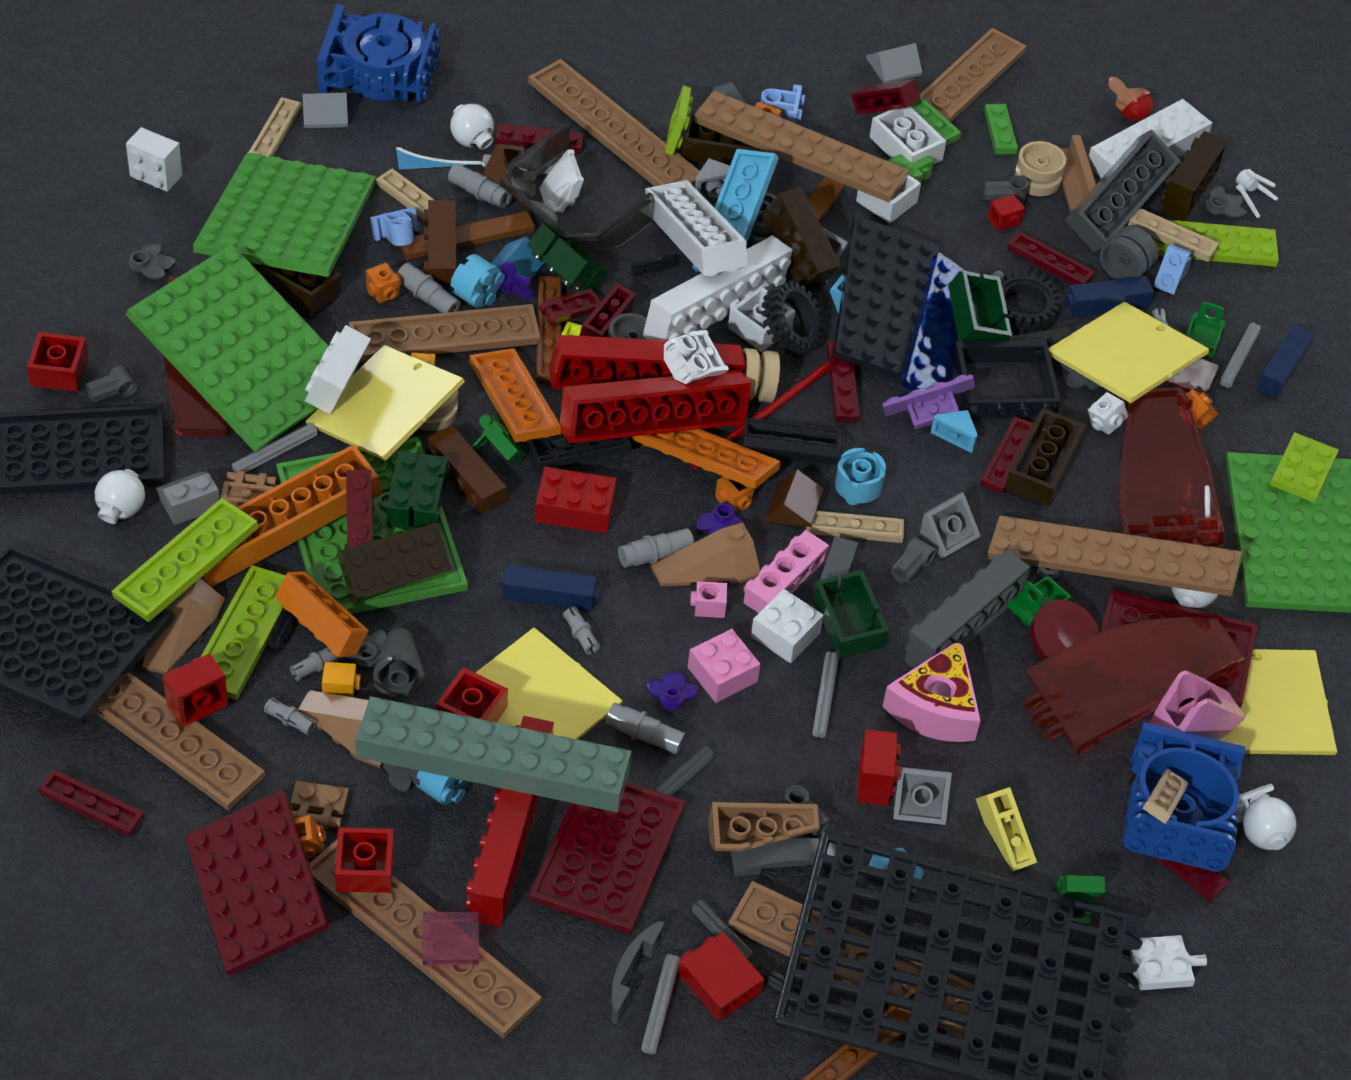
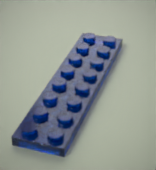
[901,252,966,392]

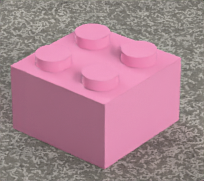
[688,629,760,703]

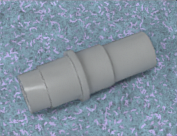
[448,164,512,208]
[397,263,461,313]
[618,528,694,568]
[605,702,685,755]

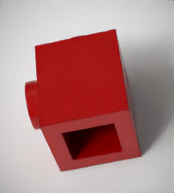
[988,194,1025,231]

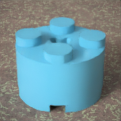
[451,254,505,308]
[835,448,886,505]
[416,771,469,805]

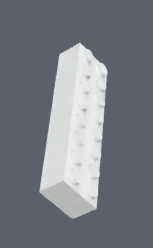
[645,180,748,276]
[643,236,793,341]

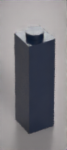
[1065,276,1154,317]
[1257,324,1315,399]
[503,565,600,611]

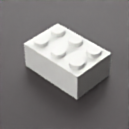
[870,106,946,164]
[305,325,371,414]

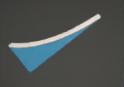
[396,147,482,170]

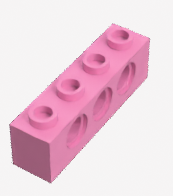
[743,530,829,613]

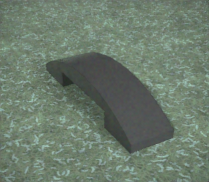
[731,838,836,876]
[610,921,664,1024]

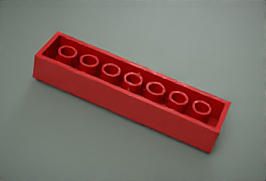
[549,335,746,389]
[560,369,751,443]
[466,715,554,927]

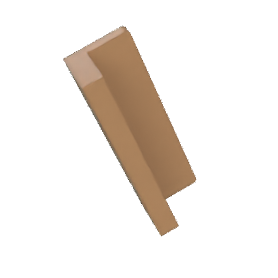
[1060,135,1096,212]

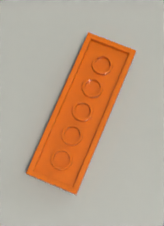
[469,348,561,442]
[632,429,780,489]

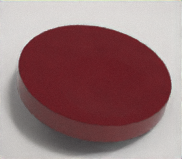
[1030,600,1100,671]

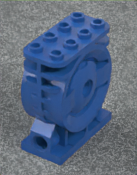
[317,4,441,104]
[1123,722,1246,872]

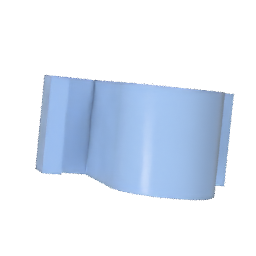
[760,85,805,124]
[370,207,419,246]
[1153,244,1192,295]

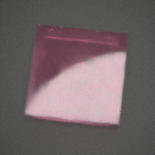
[423,912,479,965]

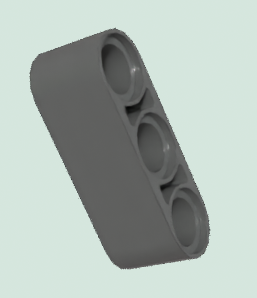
[820,536,859,594]

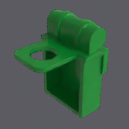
[1186,302,1225,358]
[471,414,528,463]
[1008,576,1072,627]
[1056,875,1105,924]

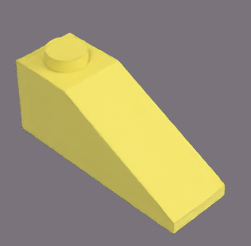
[976,787,1037,871]

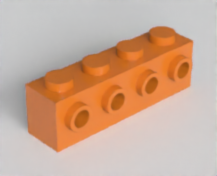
[275,571,369,657]

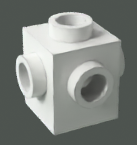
[1088,392,1128,435]

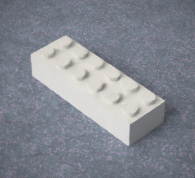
[1088,99,1212,179]

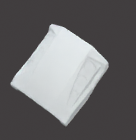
[539,149,584,212]
[664,330,729,384]

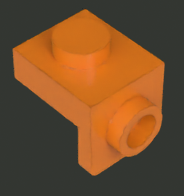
[715,477,754,512]

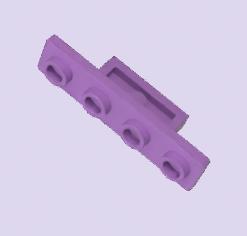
[882,375,975,430]

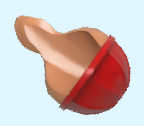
[1109,77,1153,121]

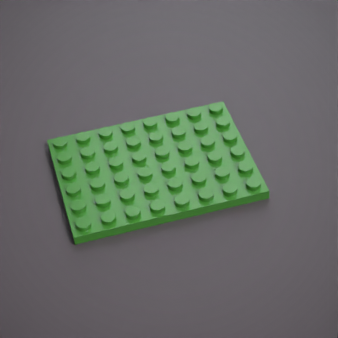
[193,153,376,277]
[126,244,355,453]
[276,437,468,614]
[1225,452,1351,613]

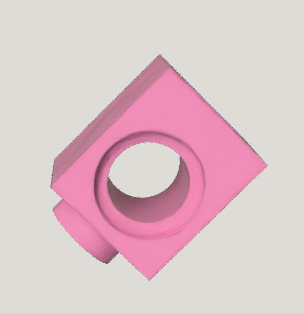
[690,581,727,618]

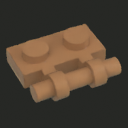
[220,470,277,507]
[291,781,349,829]

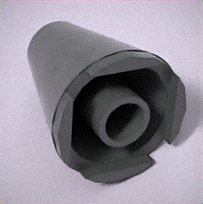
[373,628,425,697]

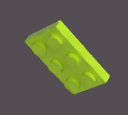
[665,85,693,155]
[1270,432,1339,503]

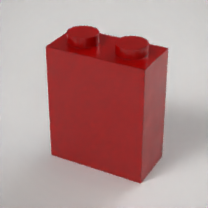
[678,932,764,1021]

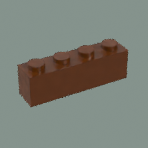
[424,200,456,284]
[427,425,507,515]

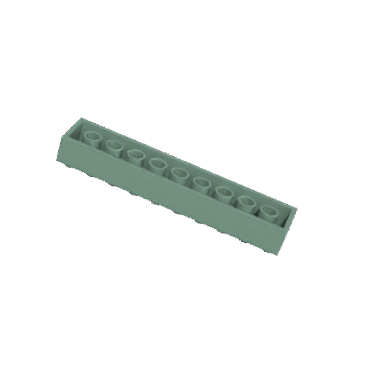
[355,696,631,812]

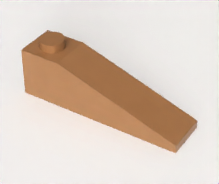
[651,522,760,586]
[142,579,225,674]
[298,690,383,768]
[708,802,820,852]

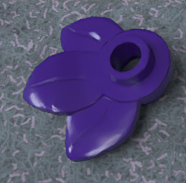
[499,261,534,299]
[696,503,745,535]
[647,671,698,711]

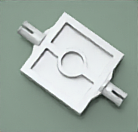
[1128,935,1207,990]

